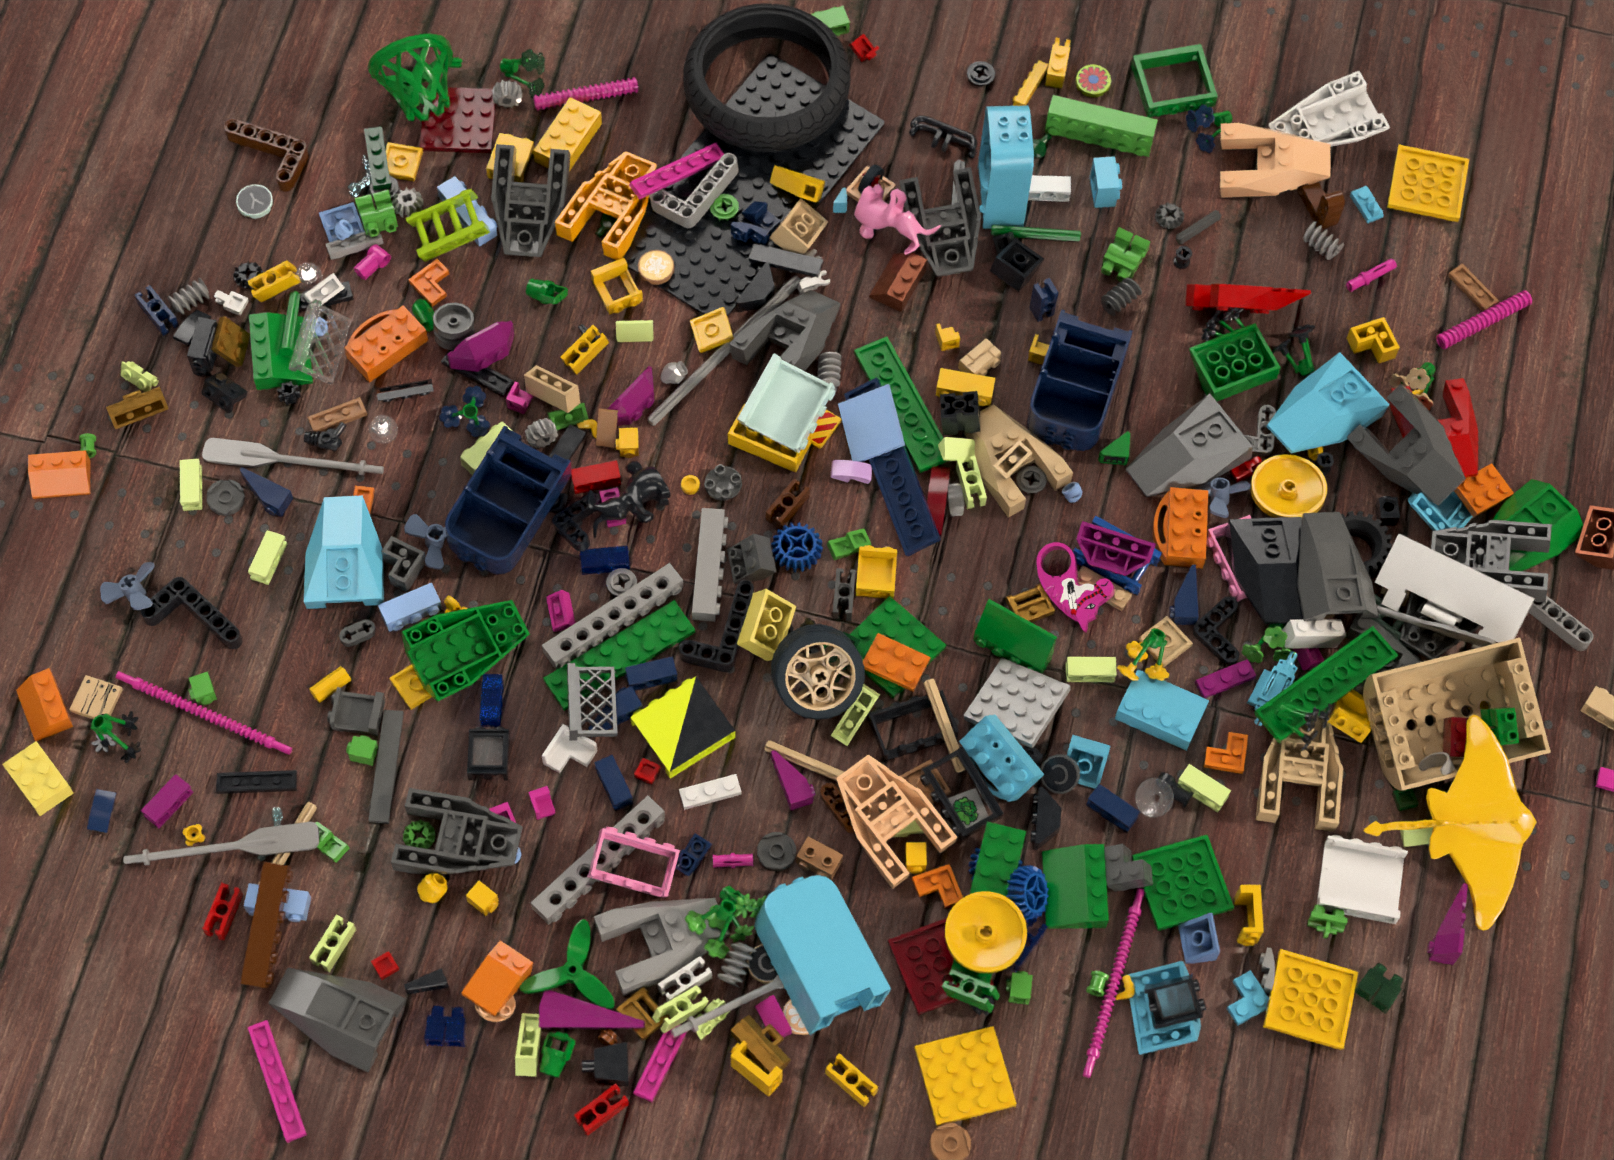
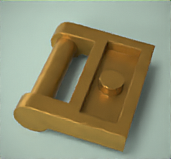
[1005,583,1055,622]
[616,987,671,1041]

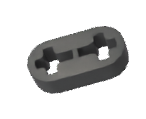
[339,620,376,647]

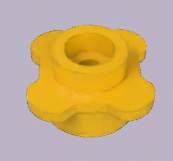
[182,824,205,846]

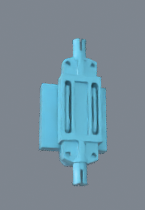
[1247,651,1298,726]

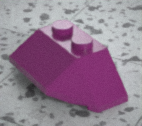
[447,321,514,372]
[608,366,655,426]
[1076,521,1156,576]

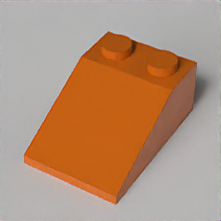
[461,940,533,1017]

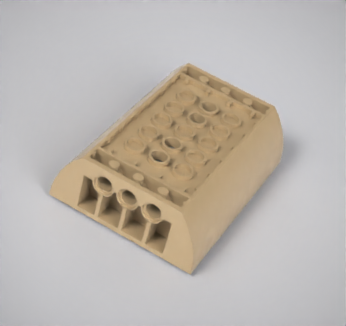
[1363,638,1551,790]

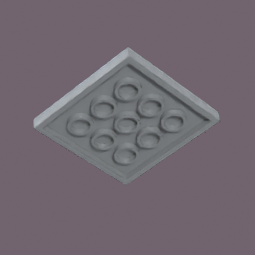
[963,658,1071,749]

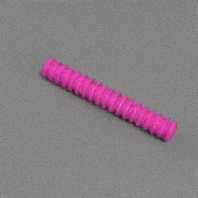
[533,77,639,111]
[1436,290,1532,349]

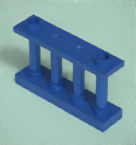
[1073,516,1162,596]

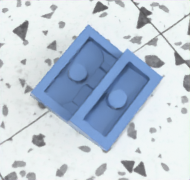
[319,202,364,243]

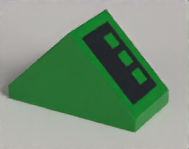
[1098,431,1130,465]

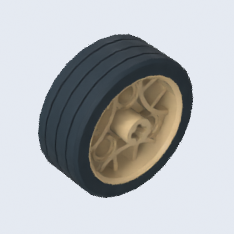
[771,624,865,720]

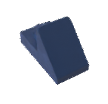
[742,201,781,235]

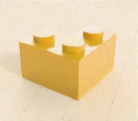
[1346,317,1400,364]

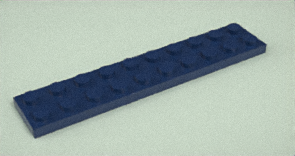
[844,377,941,556]

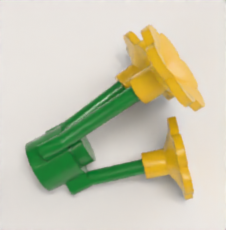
[1117,628,1169,681]

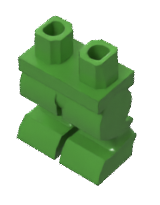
[354,190,398,237]
[1101,227,1150,282]

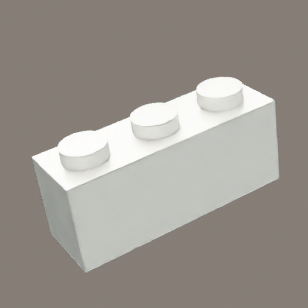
[1282,619,1346,648]

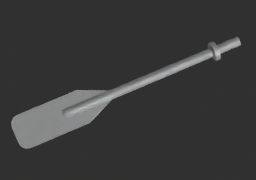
[202,438,384,476]
[1376,605,1496,647]
[123,822,319,865]
[671,975,785,1037]

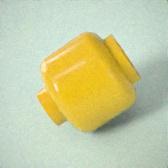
[417,873,447,903]

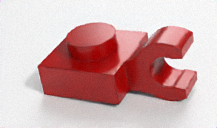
[1229,456,1262,482]

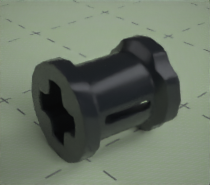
[1174,246,1192,269]
[1315,452,1334,476]

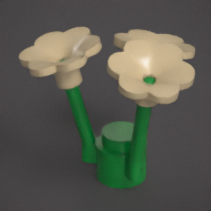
[1389,362,1436,411]

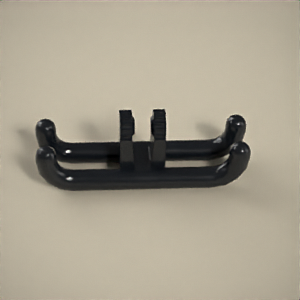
[909,115,978,159]

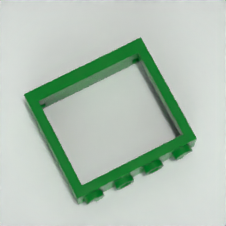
[1131,44,1218,118]

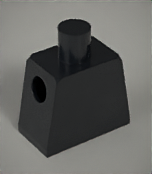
[582,1042,629,1086]

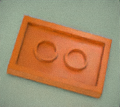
[1454,463,1514,517]
[863,633,930,692]

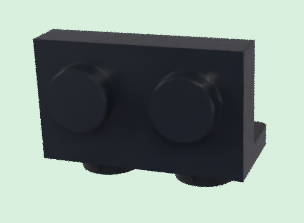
[201,372,248,413]

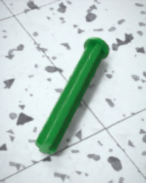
[279,291,301,357]

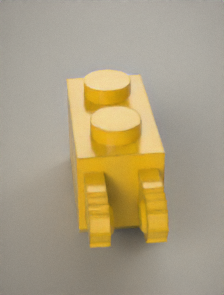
[1045,38,1070,88]

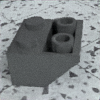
[727,534,776,584]

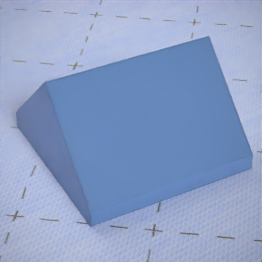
[1178,913,1220,964]

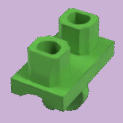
[1307,905,1348,939]

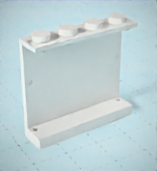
[1317,835,1408,924]

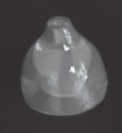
[295,262,323,291]
[369,415,398,444]

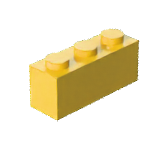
[936,368,995,406]

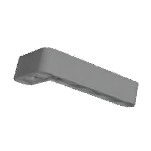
[649,153,739,228]
[1528,596,1593,651]

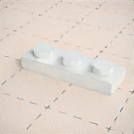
[679,774,742,810]

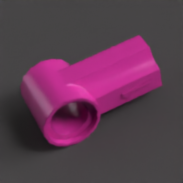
[354,244,391,280]

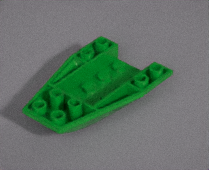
[1492,479,1584,572]
[401,600,530,702]

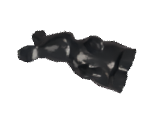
[587,461,671,538]

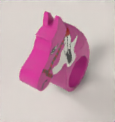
[1037,542,1115,633]

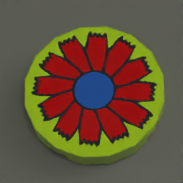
[1075,65,1111,97]

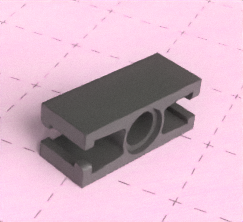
[832,568,856,621]

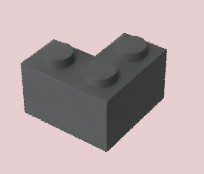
[381,536,426,593]
[1104,844,1153,892]

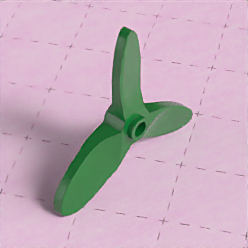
[520,919,615,1010]

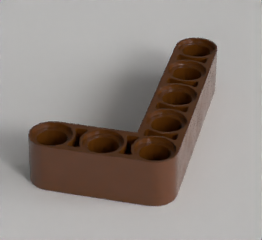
[224,119,309,192]
[1296,182,1345,230]

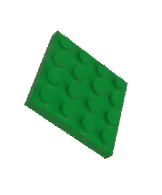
[850,596,946,699]
[1132,835,1234,931]

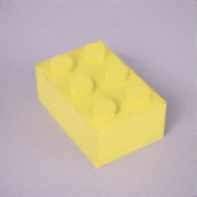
[737,589,796,661]
[2,741,73,816]

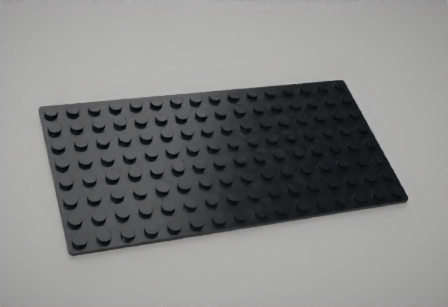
[623,54,884,317]

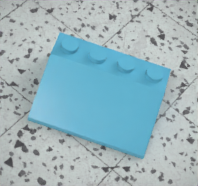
[1115,669,1209,751]

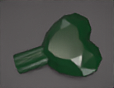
[1033,133,1052,158]
[595,213,617,238]

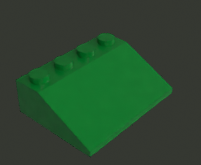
[249,312,313,390]
[1189,323,1281,401]
[973,599,1057,674]
[1042,844,1109,929]

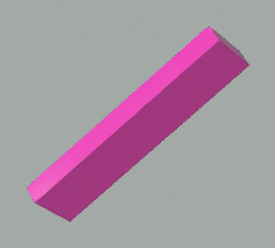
[633,1024,687,1103]

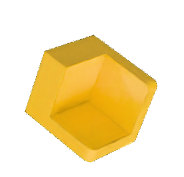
[935,323,960,351]
[1028,334,1049,365]

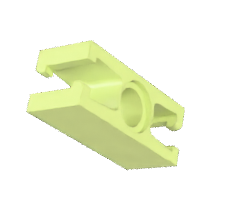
[956,456,987,509]
[180,459,203,511]
[248,530,287,585]
[1065,657,1117,682]
[1178,764,1231,812]
[309,915,356,973]
[652,985,709,1033]

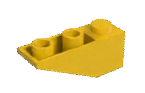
[770,165,826,202]

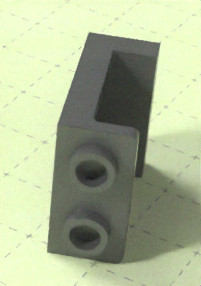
[327,687,386,736]

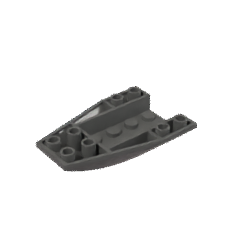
[1297,512,1379,621]
[268,967,407,1073]

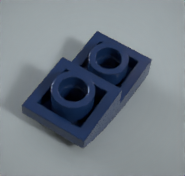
[731,222,769,246]
[87,789,117,833]
[675,833,713,876]

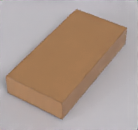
[596,408,618,448]

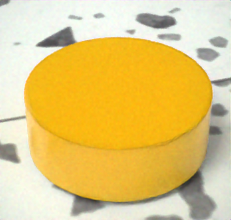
[681,475,700,495]

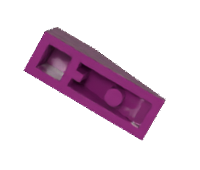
[771,750,816,810]

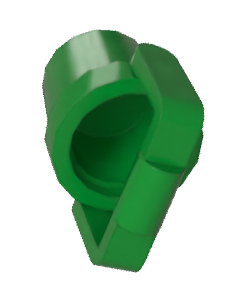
[526,279,568,305]
[539,1032,575,1078]

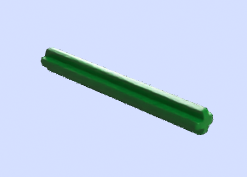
[991,225,1081,241]

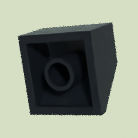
[990,238,1044,292]

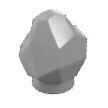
[661,361,688,384]

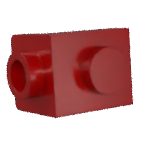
[849,34,879,62]

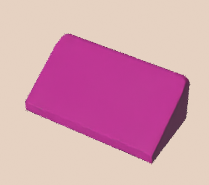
[546,590,575,632]
[1293,648,1324,670]
[755,994,792,1042]

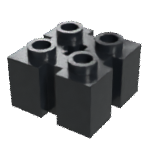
[940,391,981,435]

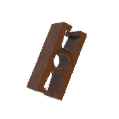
[766,478,810,530]

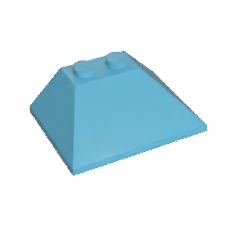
[1408,491,1473,531]
[1128,961,1201,1055]

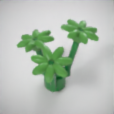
[719,886,767,943]

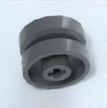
[433,303,475,350]

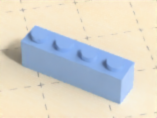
[437,176,498,247]

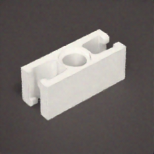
[1028,175,1071,201]
[658,956,712,1002]

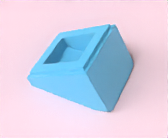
[833,187,847,213]

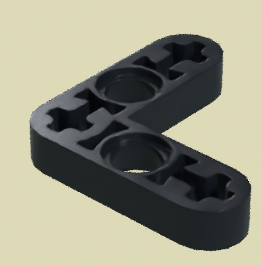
[552,493,602,551]
[1193,596,1239,666]

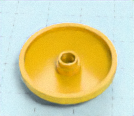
[1251,454,1327,518]
[945,891,1027,973]

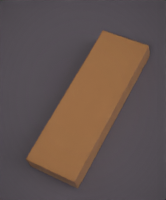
[1448,264,1499,312]
[307,397,367,433]

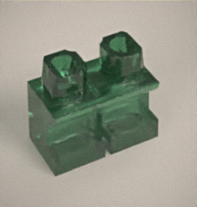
[1354,963,1404,1014]

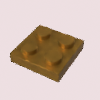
[211,316,250,367]

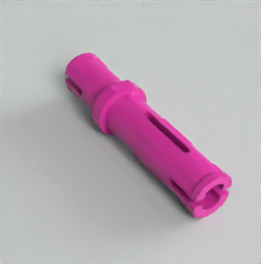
[1346,258,1397,292]

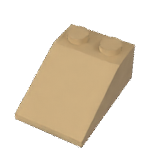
[769,199,828,255]

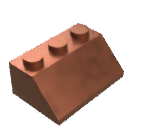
[869,252,927,312]
[1575,506,1614,570]

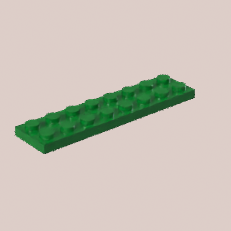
[854,337,948,473]
[543,600,695,711]
[1254,626,1398,743]
[952,822,1026,984]

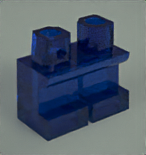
[424,1006,467,1047]

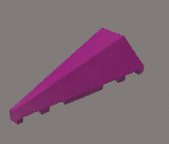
[539,990,645,1029]

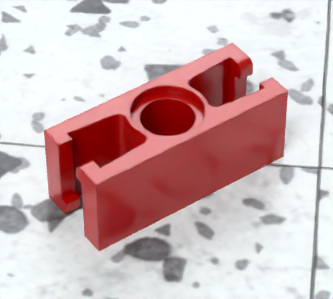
[571,460,621,494]
[202,883,243,941]
[574,1084,629,1136]

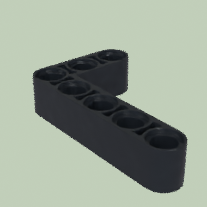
[140,577,243,649]
[679,580,754,672]

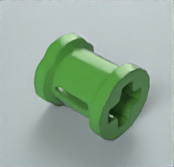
[79,433,96,458]
[1086,971,1109,997]

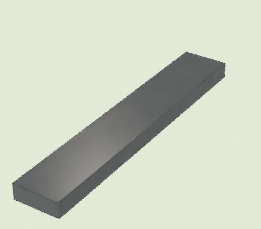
[368,710,404,824]

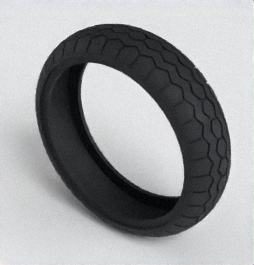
[683,3,851,152]

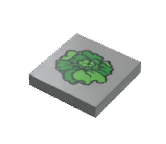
[946,788,988,829]

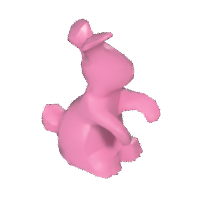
[854,184,941,254]

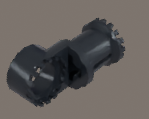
[1155,772,1194,808]

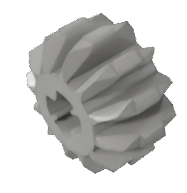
[492,80,522,108]
[392,187,424,218]
[525,418,558,449]

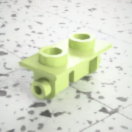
[120,361,159,392]
[696,998,730,1040]

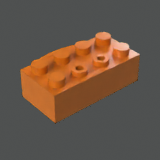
[344,305,428,383]
[1152,487,1208,569]

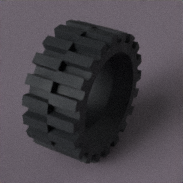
[1341,511,1392,579]

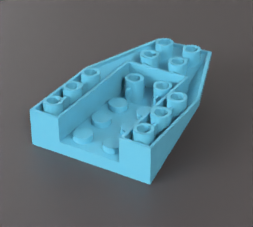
[1266,352,1389,453]
[304,496,384,609]

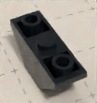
[735,262,774,312]
[1030,787,1062,850]

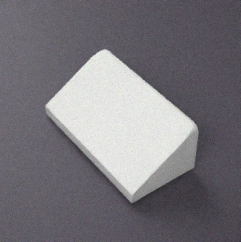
[302,273,344,309]

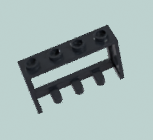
[868,690,959,762]
[920,746,1004,841]

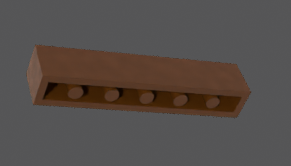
[240,862,293,988]

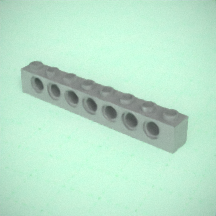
[542,563,683,670]
[531,796,665,925]

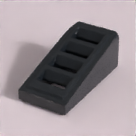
[404,969,449,995]

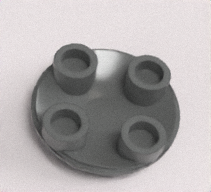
[704,464,742,501]

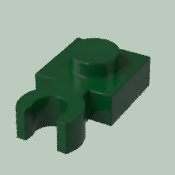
[1390,784,1419,811]

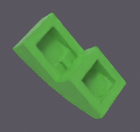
[827,528,871,560]
[315,822,349,863]

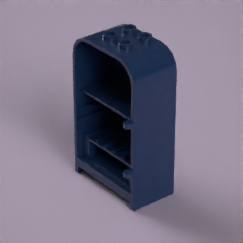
[1027,310,1133,451]
[445,425,571,575]

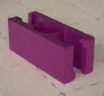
[141,774,194,829]

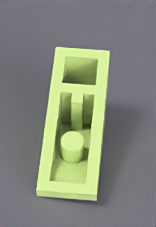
[831,684,880,746]
[515,1013,542,1076]

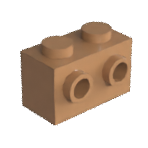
[796,837,843,880]

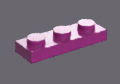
[1195,659,1257,698]

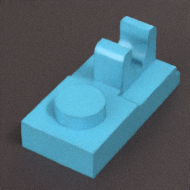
[1350,186,1384,224]

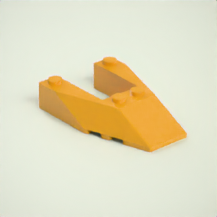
[555,151,657,260]

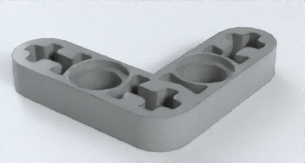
[1244,405,1276,457]

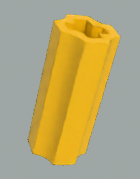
[309,666,351,703]

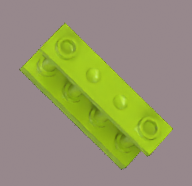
[406,189,490,262]

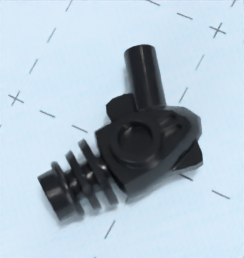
[304,422,346,452]

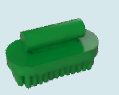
[412,299,434,332]

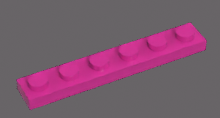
[629,143,724,199]
[248,1020,307,1143]

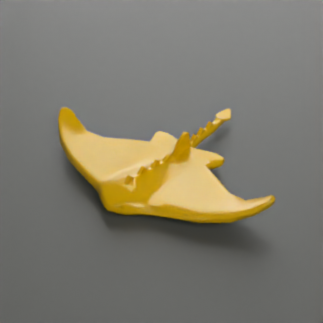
[1364,715,1537,931]

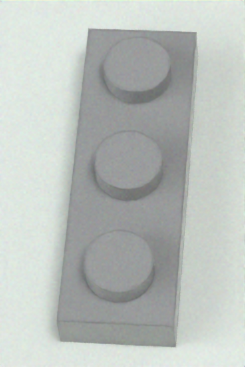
[325,232,384,260]

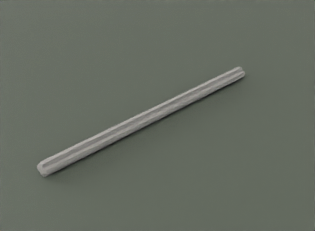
[647,276,801,426]

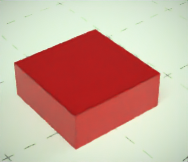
[634,758,661,785]
[371,951,399,980]

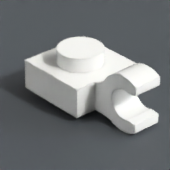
[798,270,830,294]
[214,290,249,316]

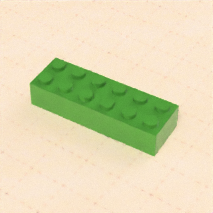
[1045,95,1158,157]

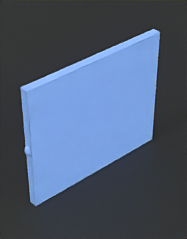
[838,384,905,462]

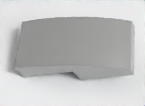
[1259,947,1275,995]

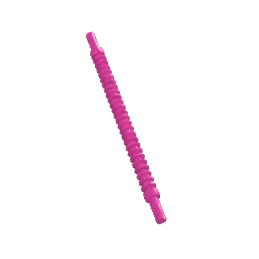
[116,671,292,755]
[1083,888,1144,1078]

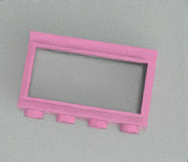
[1206,515,1251,602]
[587,826,680,898]

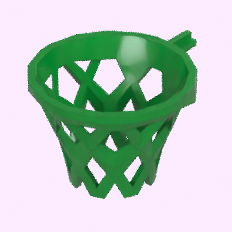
[367,33,463,121]

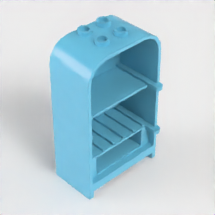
[978,105,1034,229]
[754,875,891,1035]

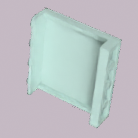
[737,354,836,453]

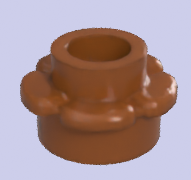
[598,1029,617,1046]

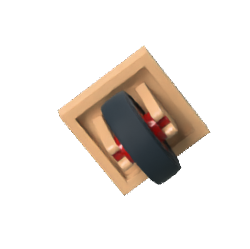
[847,165,896,202]

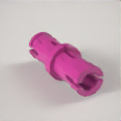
[713,853,753,869]

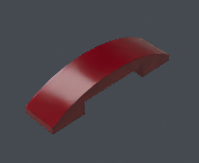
[927,466,951,536]

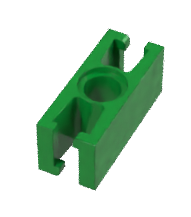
[942,969,1000,1013]

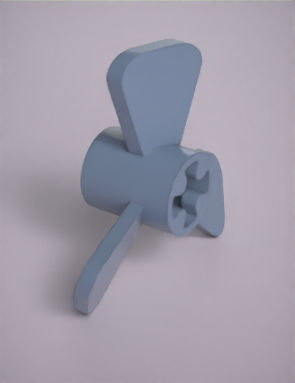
[1190,478,1251,518]
[404,514,447,570]
[100,562,155,610]

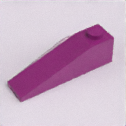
[1427,883,1468,965]

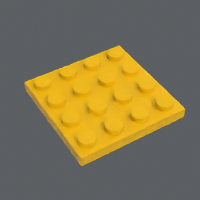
[1387,145,1469,222]
[1263,949,1358,1050]
[914,1026,1017,1127]

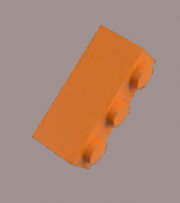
[28,450,90,499]
[16,668,73,741]

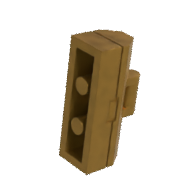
[106,387,169,430]
[731,1015,791,1075]

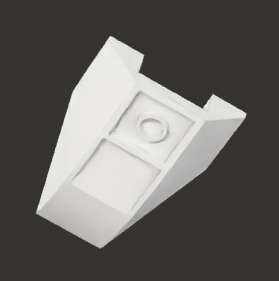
[1268,71,1390,147]

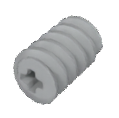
[1303,221,1344,260]
[167,278,210,315]
[817,352,841,391]
[718,942,756,988]

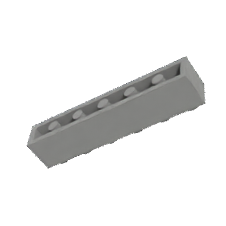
[692,508,728,622]

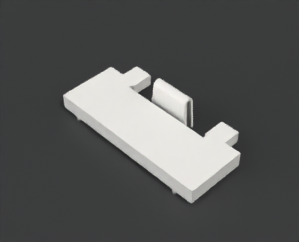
[1375,534,1535,649]

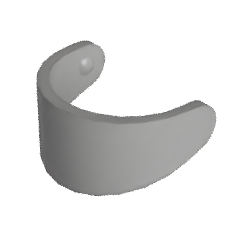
[948,483,964,516]
[1419,752,1455,775]

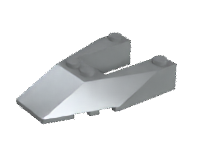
[594,898,730,997]

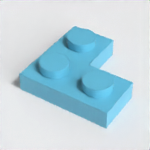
[1227,970,1269,1026]

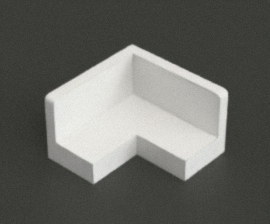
[542,724,597,773]

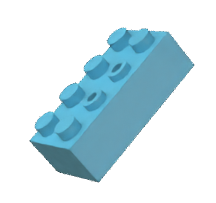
[959,714,1044,802]

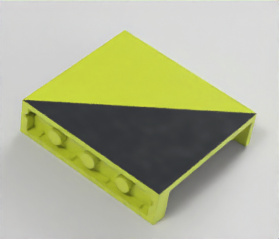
[630,677,735,779]

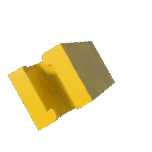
[248,260,301,303]
[560,325,609,375]
[825,1053,878,1107]

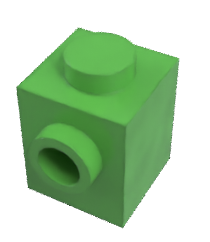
[188,672,217,706]
[346,735,379,766]
[1006,971,1033,1004]

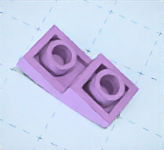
[831,460,872,484]

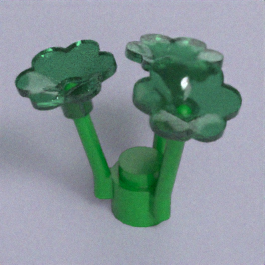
[500,49,545,99]

